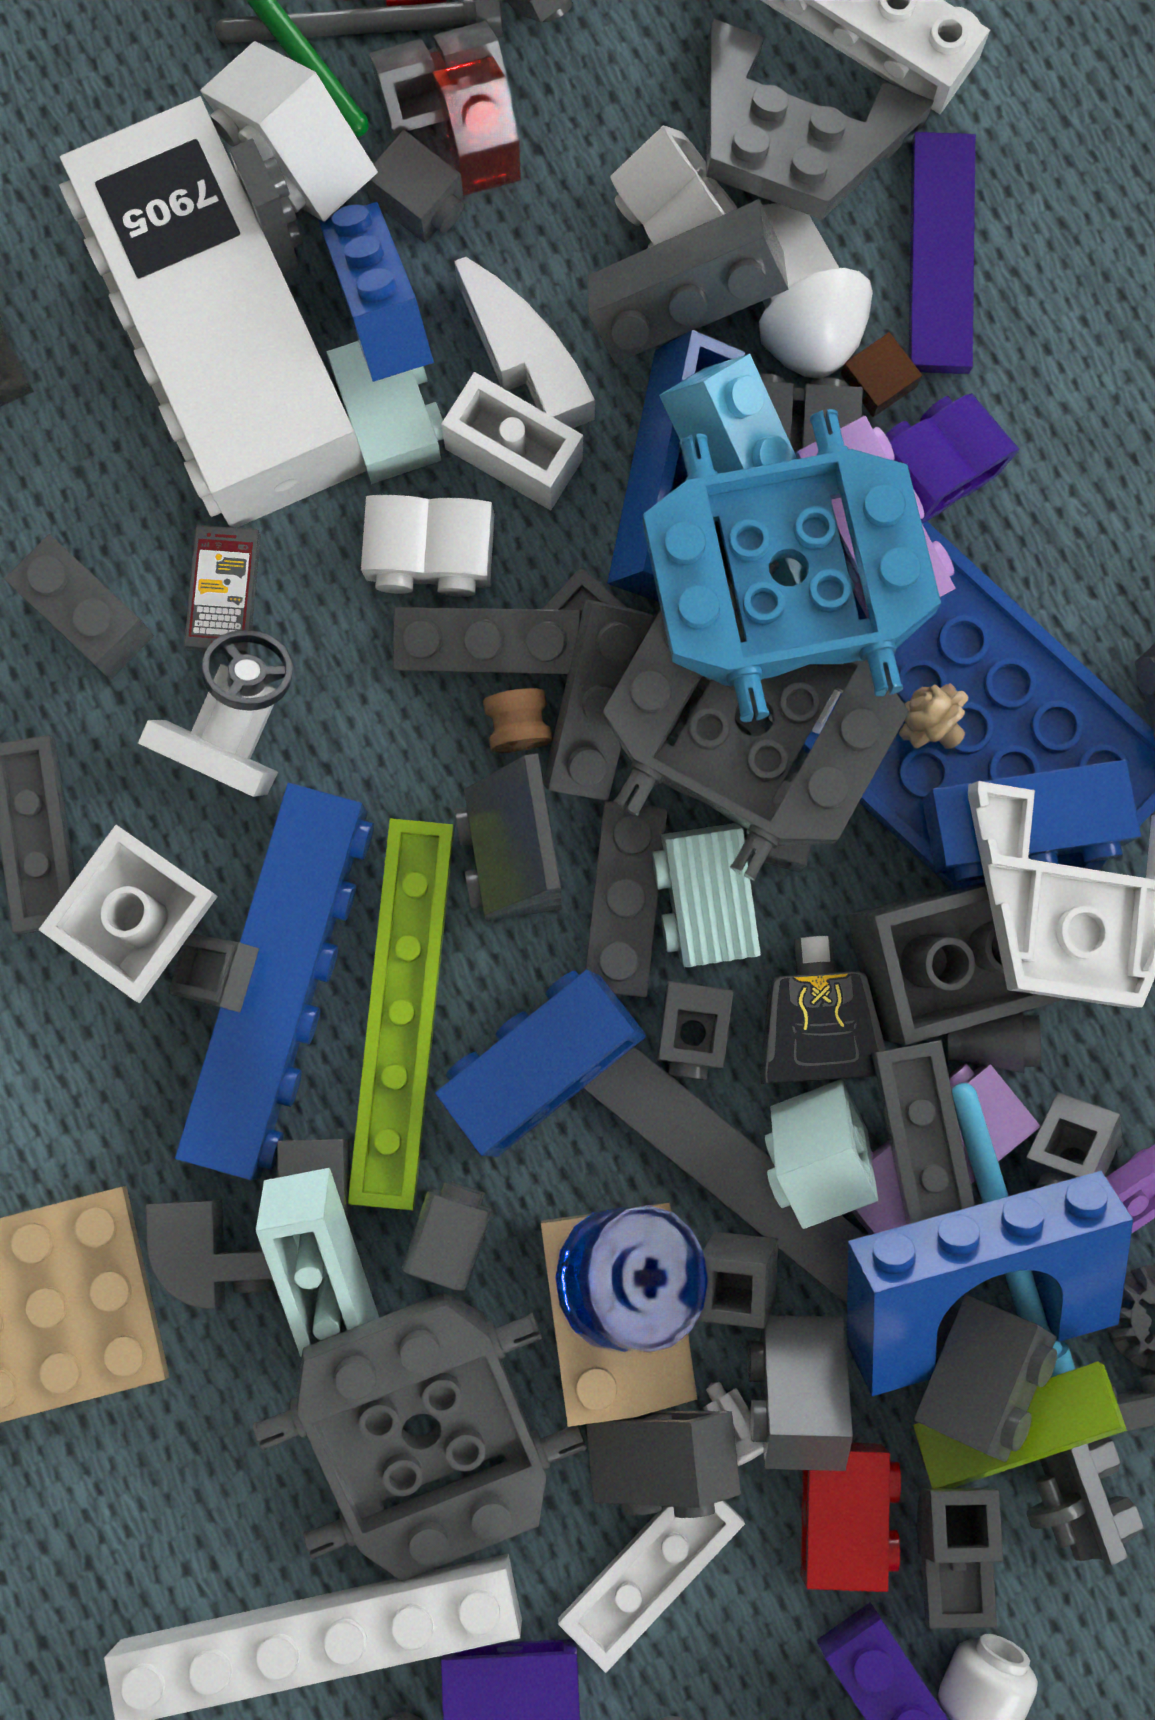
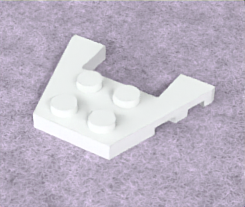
[968,781,1155,1008]

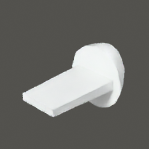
[759,203,873,379]

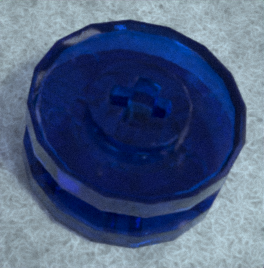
[555,1205,708,1352]

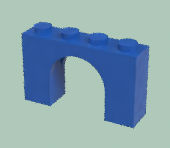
[847,1171,1133,1396]

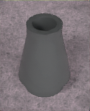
[948,1012,1041,1073]

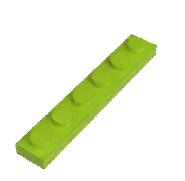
[348,818,455,1211]

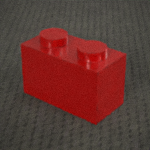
[800,1443,901,1592]

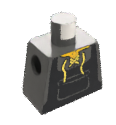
[760,936,886,1084]

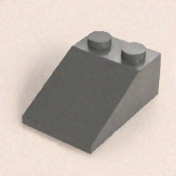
[455,753,562,922]
[847,882,1065,1045]

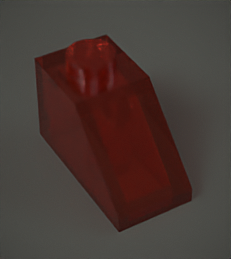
[433,56,521,196]

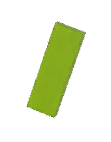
[913,1361,1127,1489]

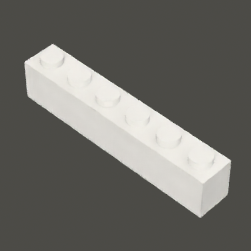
[104,1554,522,1720]

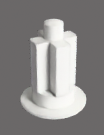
[703,1382,763,1466]

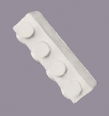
[761,0,990,114]

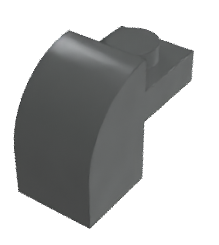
[146,1199,273,1309]
[917,1487,1003,1629]

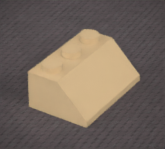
[541,1203,697,1427]

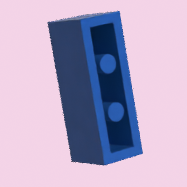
[318,202,434,382]
[922,759,1141,882]
[435,969,647,1157]

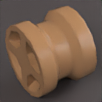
[483,688,553,753]

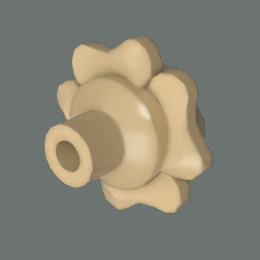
[899,683,968,749]

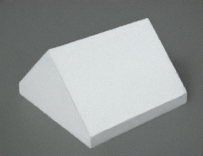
[39,825,218,1003]

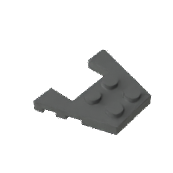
[706,19,934,220]

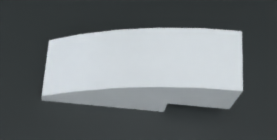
[454,257,595,428]

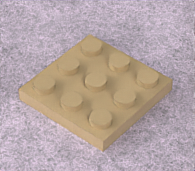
[0,1186,169,1423]

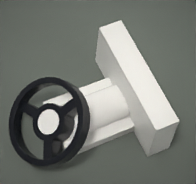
[138,630,293,797]

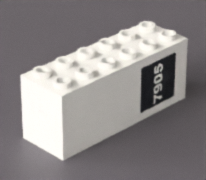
[59,96,367,528]

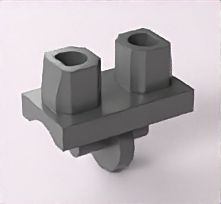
[1026,1437,1144,1565]

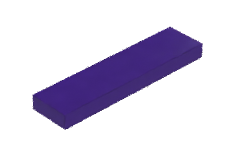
[908,132,976,374]

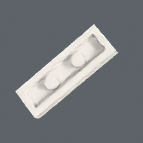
[558,1500,745,1673]

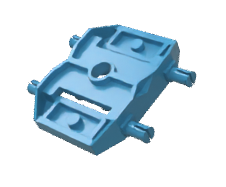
[642,409,941,722]

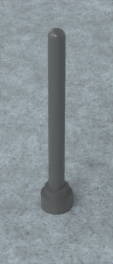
[215,0,503,44]

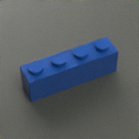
[607,330,745,602]

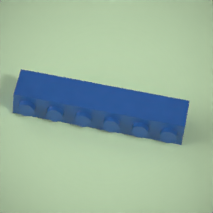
[175,783,374,1180]

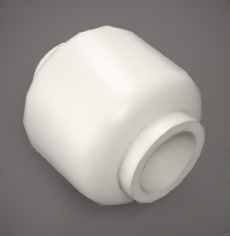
[938,1634,1038,1720]

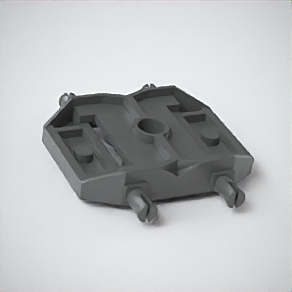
[603,561,909,881]
[253,1292,587,1581]

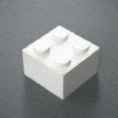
[200,41,378,222]

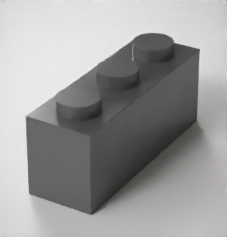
[588,199,789,364]

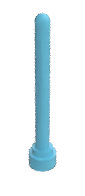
[952,1083,1075,1378]

